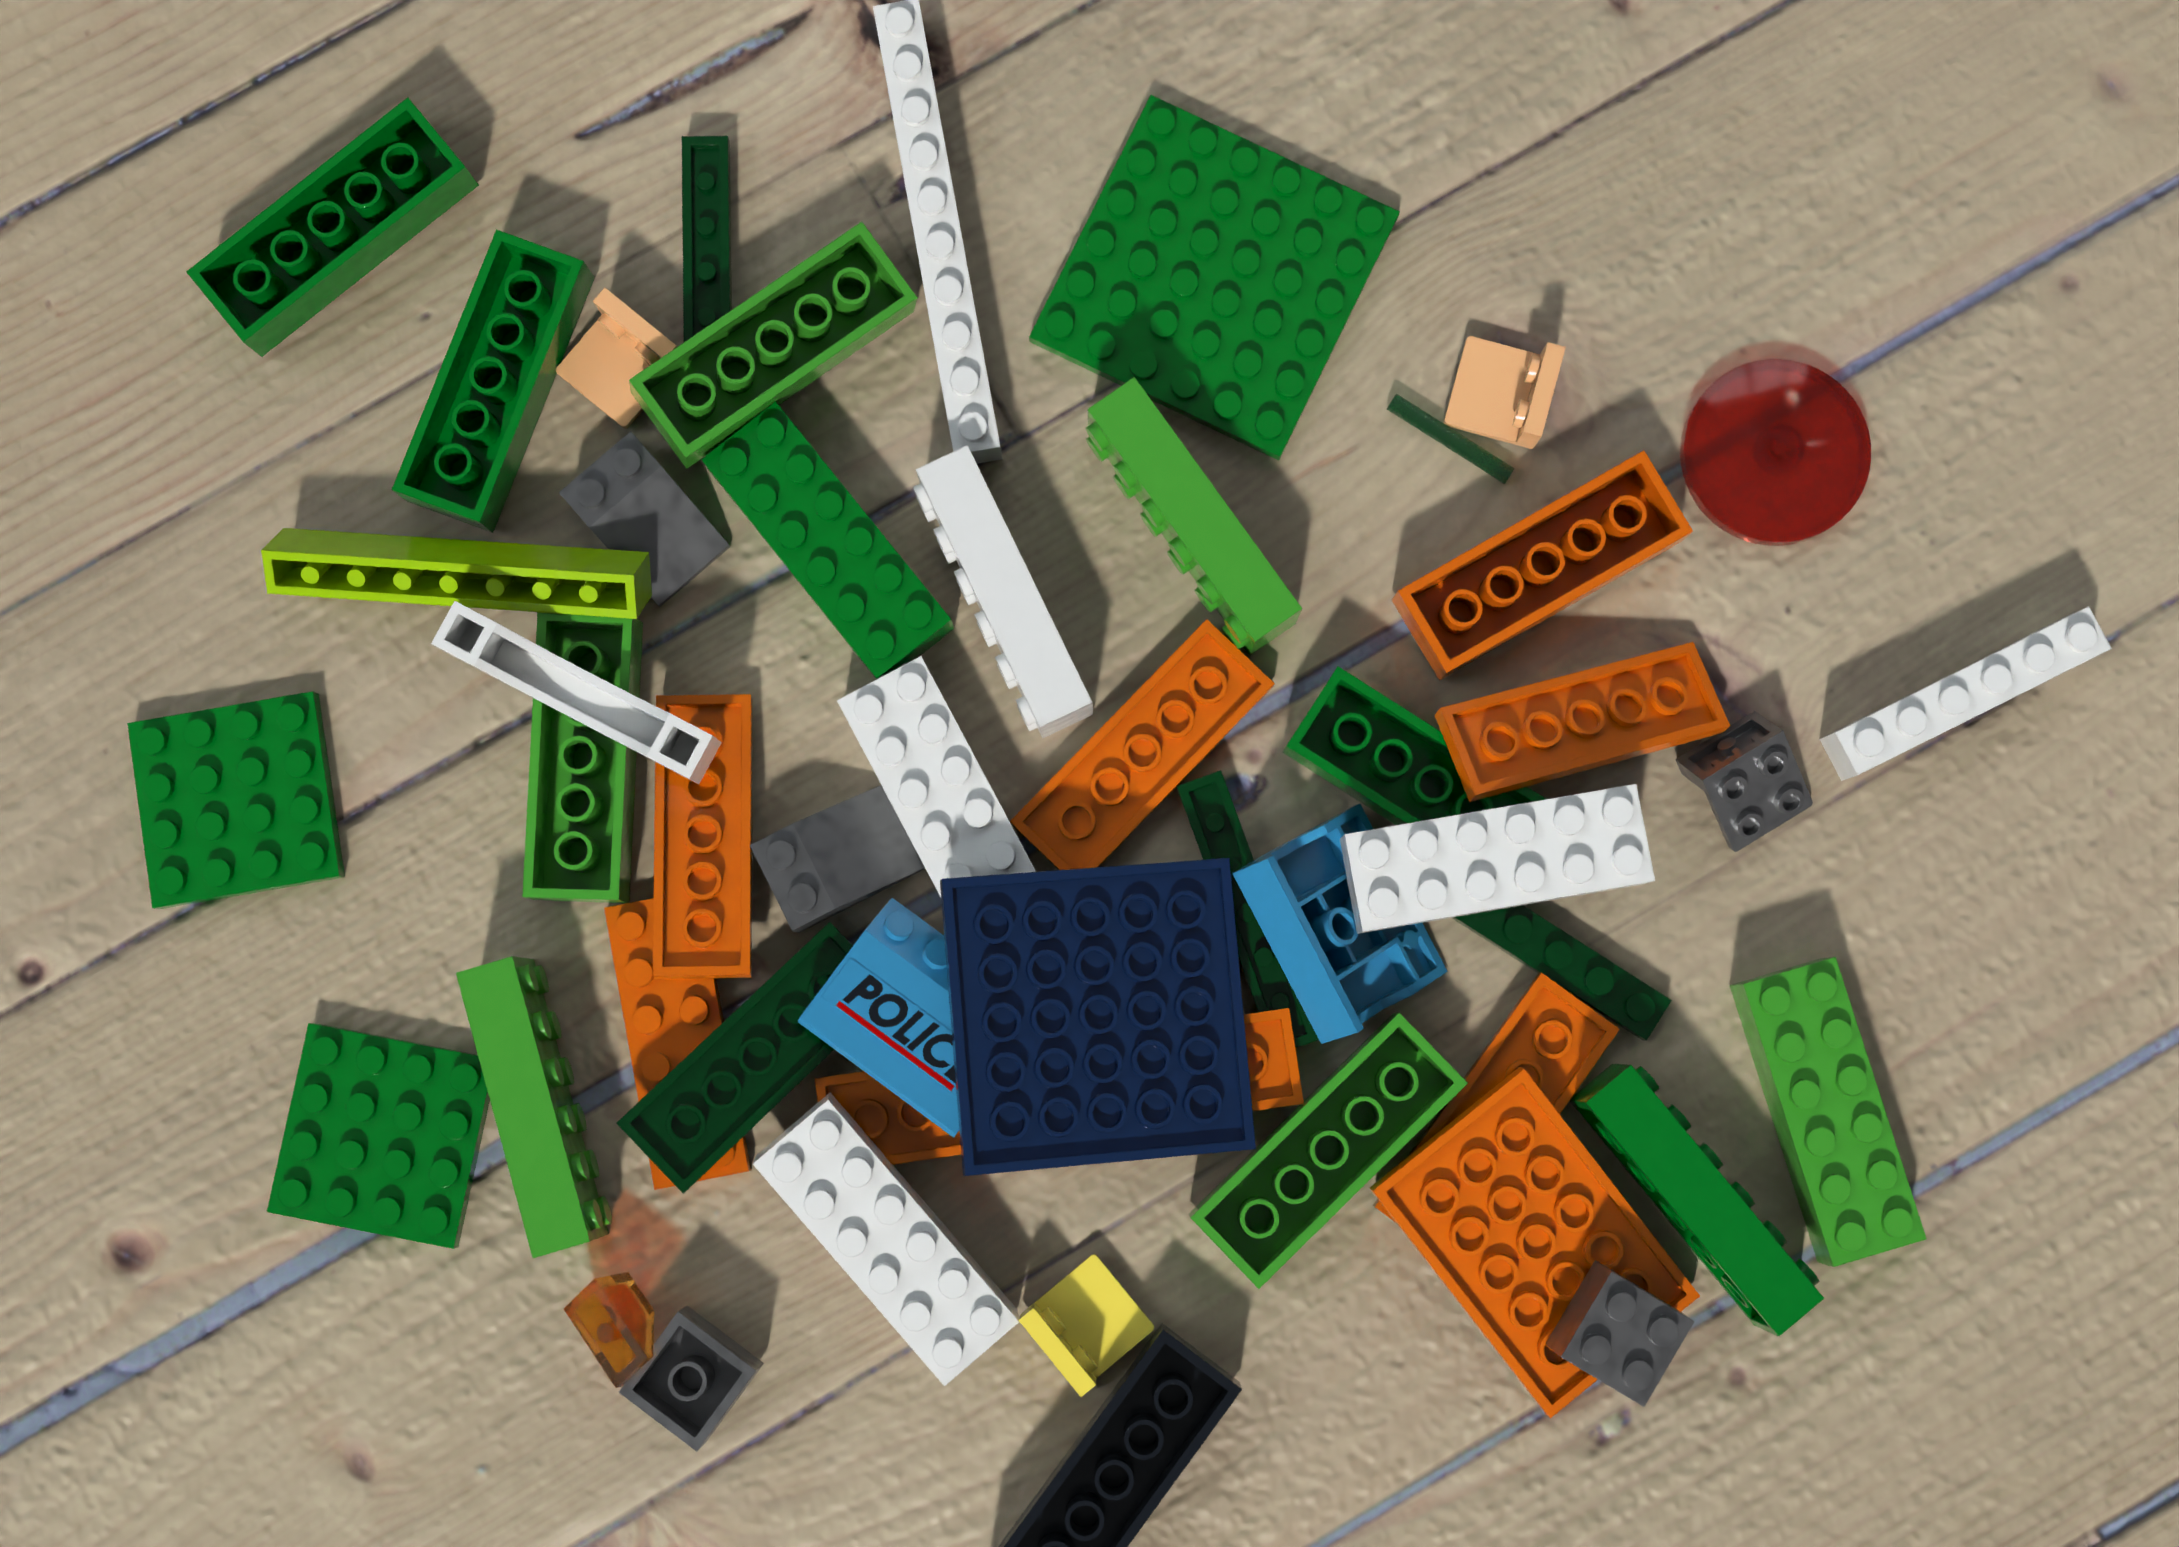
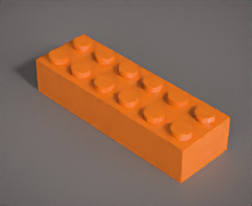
[1392,450,1693,681]

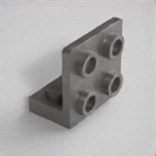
[1675,711,1813,852]

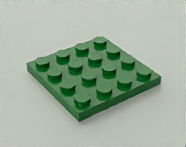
[127,691,345,909]
[267,1023,490,1249]

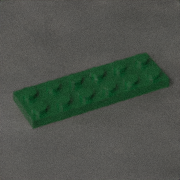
[616,922,853,1194]

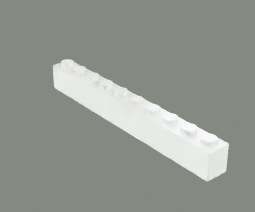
[873,0,1003,464]

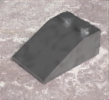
[559,431,731,607]
[750,785,925,933]

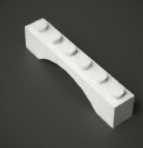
[431,601,722,784]
[1819,606,2112,781]

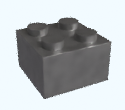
[1546,1260,1695,1407]
[619,1306,764,1452]

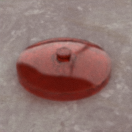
[1680,359,1871,546]

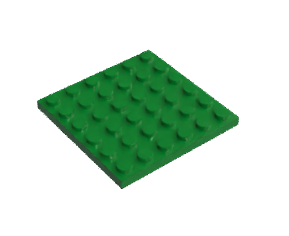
[1029,95,1400,461]

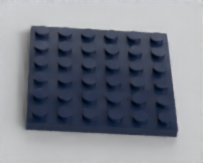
[940,858,1256,1176]

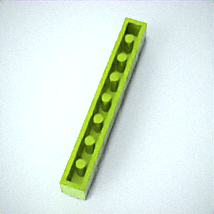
[261,528,652,619]

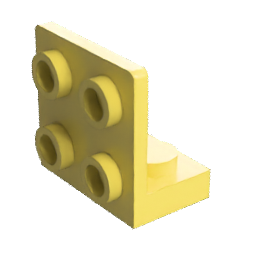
[1019,1254,1154,1397]

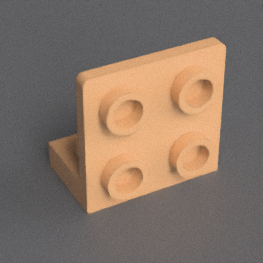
[556,287,677,429]
[1444,336,1566,449]

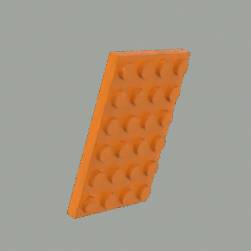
[1369,1067,1700,1419]

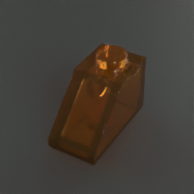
[564,1272,654,1388]

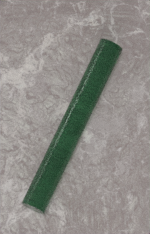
[1387,394,1515,484]

